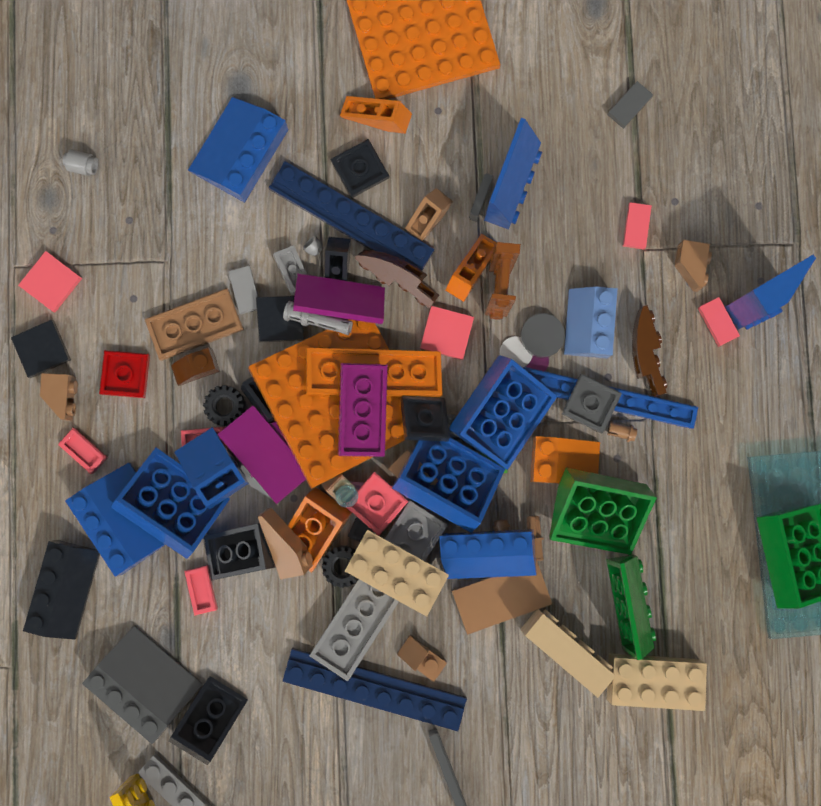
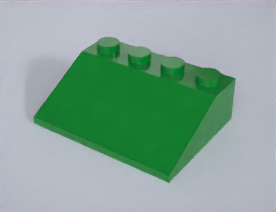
[549,467,657,555]
[756,503,821,609]
[606,555,656,660]

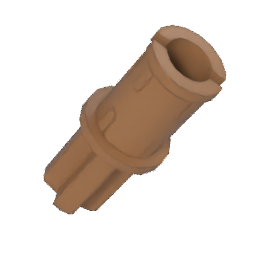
[527,516,544,561]

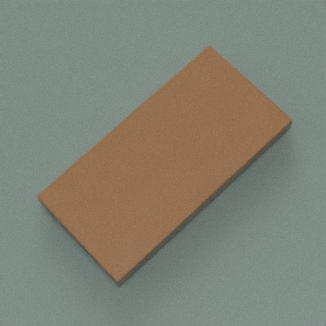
[145,288,244,361]
[452,561,552,635]

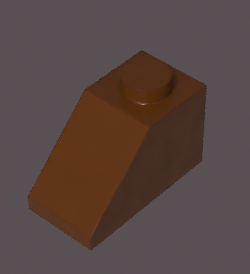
[171,347,220,386]

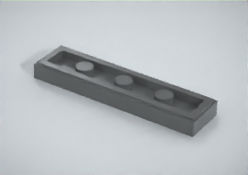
[428,728,467,806]

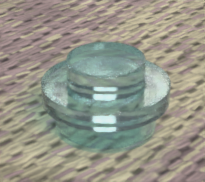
[335,485,358,507]

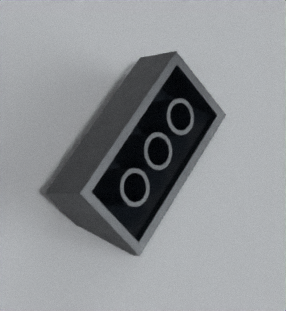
[23,540,100,640]

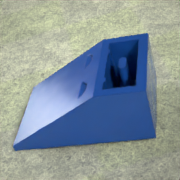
[174,427,249,508]

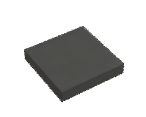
[561,374,622,434]

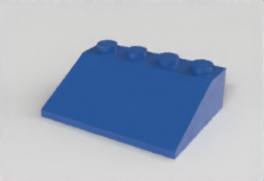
[188,97,289,203]
[484,118,542,230]
[725,254,816,330]
[449,355,558,470]
[392,438,505,533]
[111,447,230,559]
[65,462,165,577]

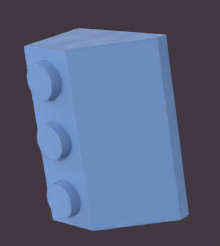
[564,287,618,359]

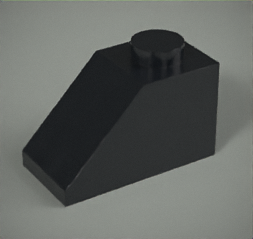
[325,237,351,281]

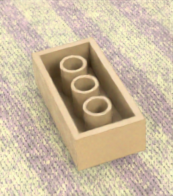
[345,530,449,617]
[520,609,616,698]
[607,654,707,711]

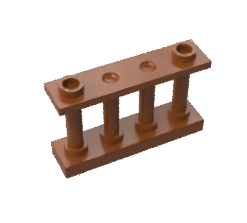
[485,242,521,320]

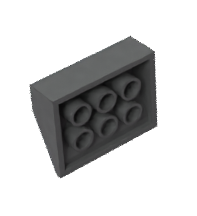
[82,626,203,744]

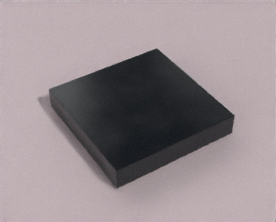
[330,139,390,198]
[256,296,304,343]
[11,319,71,378]
[400,396,450,442]

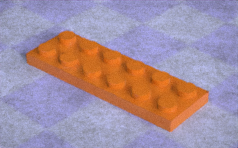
[306,348,442,397]

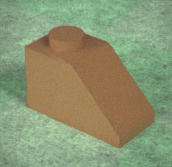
[405,188,453,242]

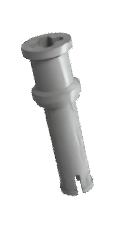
[283,301,353,335]

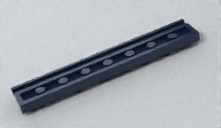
[268,161,435,271]
[282,648,467,731]

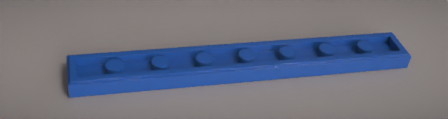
[524,367,698,429]

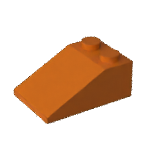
[530,436,600,484]
[288,487,352,572]

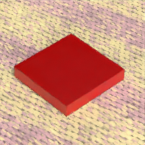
[99,350,150,399]

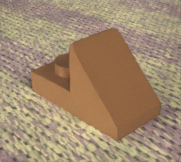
[397,635,447,682]

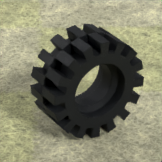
[203,385,246,426]
[322,546,358,588]

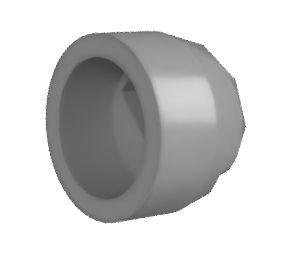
[303,236,323,256]

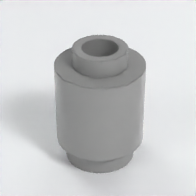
[63,149,98,176]

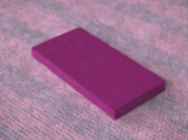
[293,273,385,324]
[338,363,387,457]
[218,406,306,505]

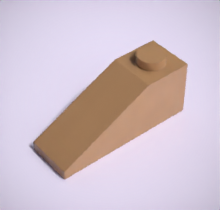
[258,508,313,580]

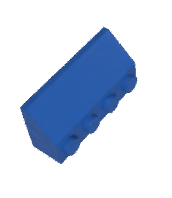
[439,529,537,579]

